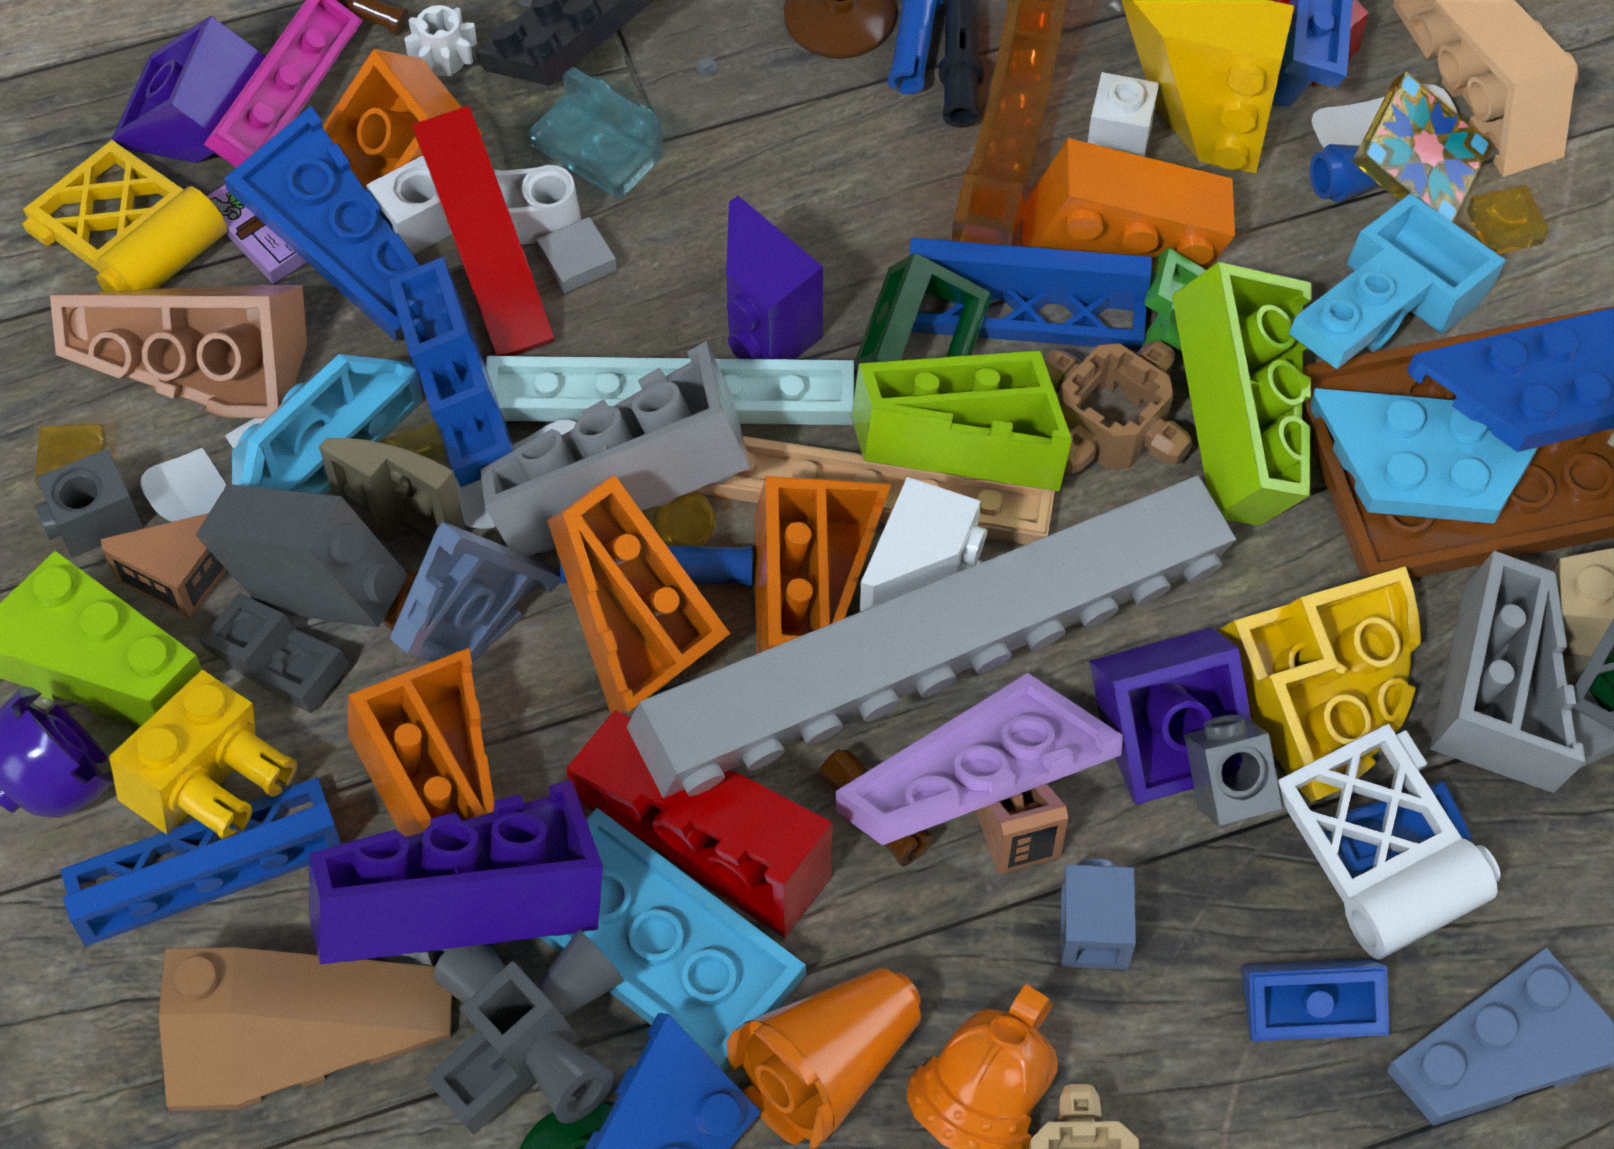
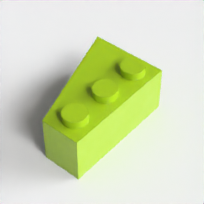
[851,350,1072,492]
[0,551,202,728]

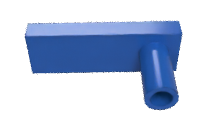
[1273,0,1353,106]

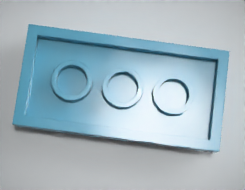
[539,808,806,1072]

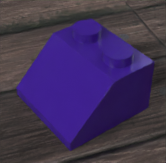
[111,16,266,163]
[726,195,823,360]
[1089,627,1252,805]

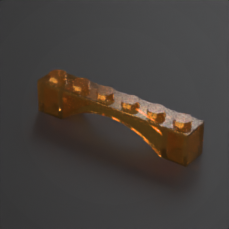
[952,0,1071,246]

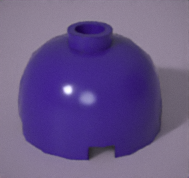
[0,686,114,818]

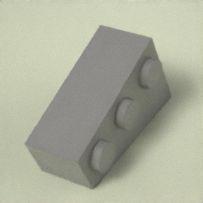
[1430,551,1586,793]

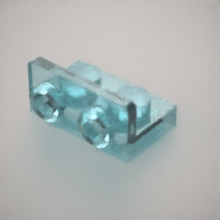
[528,67,663,201]

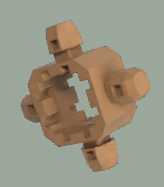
[1043,340,1192,474]

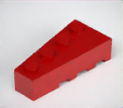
[566,710,833,939]

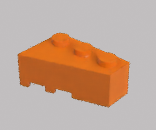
[1022,138,1235,269]
[547,474,730,714]
[754,476,892,654]
[347,647,494,837]

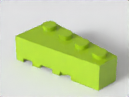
[1172,262,1311,526]

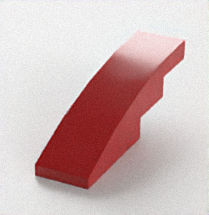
[412,105,555,356]

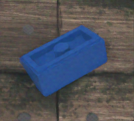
[1241,958,1390,1042]

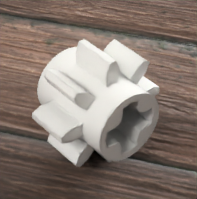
[404,5,477,76]

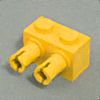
[109,669,298,839]

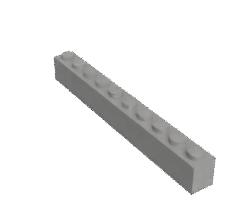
[627,475,1236,798]

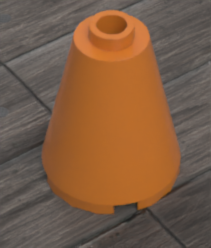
[727,968,921,1149]

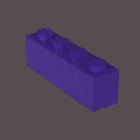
[309,779,603,965]

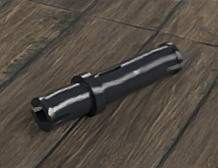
[939,0,984,128]

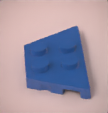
[1407,308,1614,452]

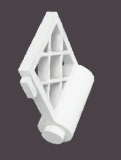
[1277,723,1501,960]

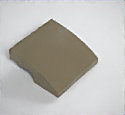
[319,438,466,543]

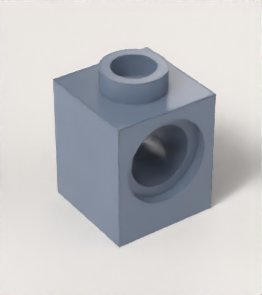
[1060,859,1136,970]

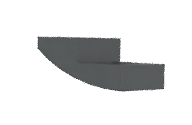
[199,593,350,713]

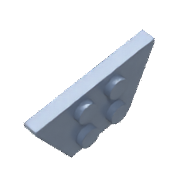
[390,521,561,663]

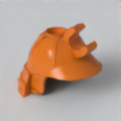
[906,984,1058,1149]

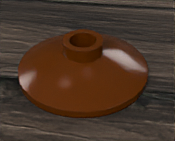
[784,0,896,59]

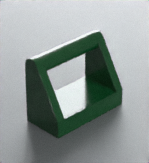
[854,253,992,376]

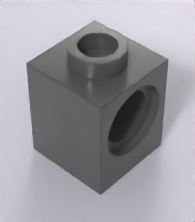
[34,448,143,558]
[1184,715,1283,826]

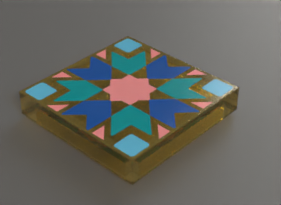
[1352,71,1491,223]

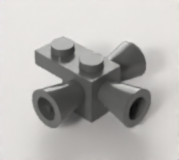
[424,929,625,1135]

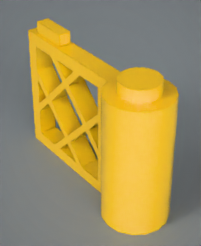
[22,140,228,291]

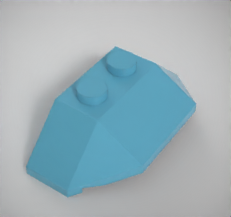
[232,354,424,495]

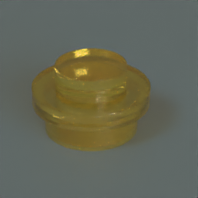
[654,491,716,546]

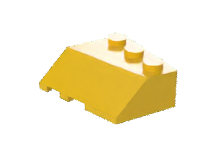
[1121,0,1294,173]

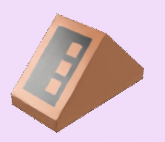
[100,513,227,619]
[975,784,1068,875]

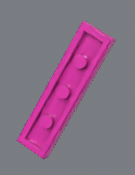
[204,0,363,168]

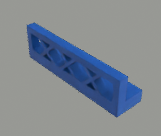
[909,237,1152,351]
[60,777,341,947]

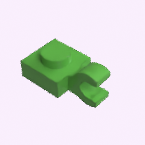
[1142,248,1206,351]

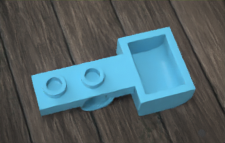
[1288,193,1506,369]

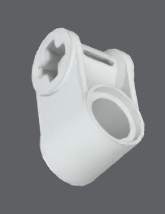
[494,165,582,244]

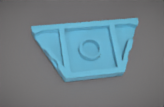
[1311,388,1539,524]

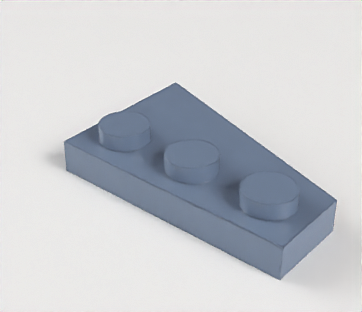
[1387,948,1614,1126]

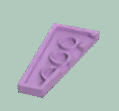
[836,673,1123,845]

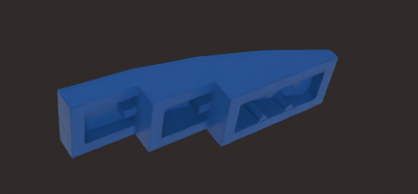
[388,257,515,487]

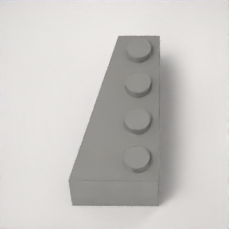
[481,341,750,556]

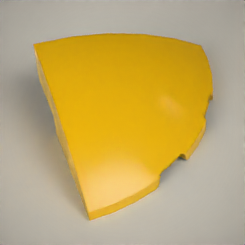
[1217,566,1421,802]

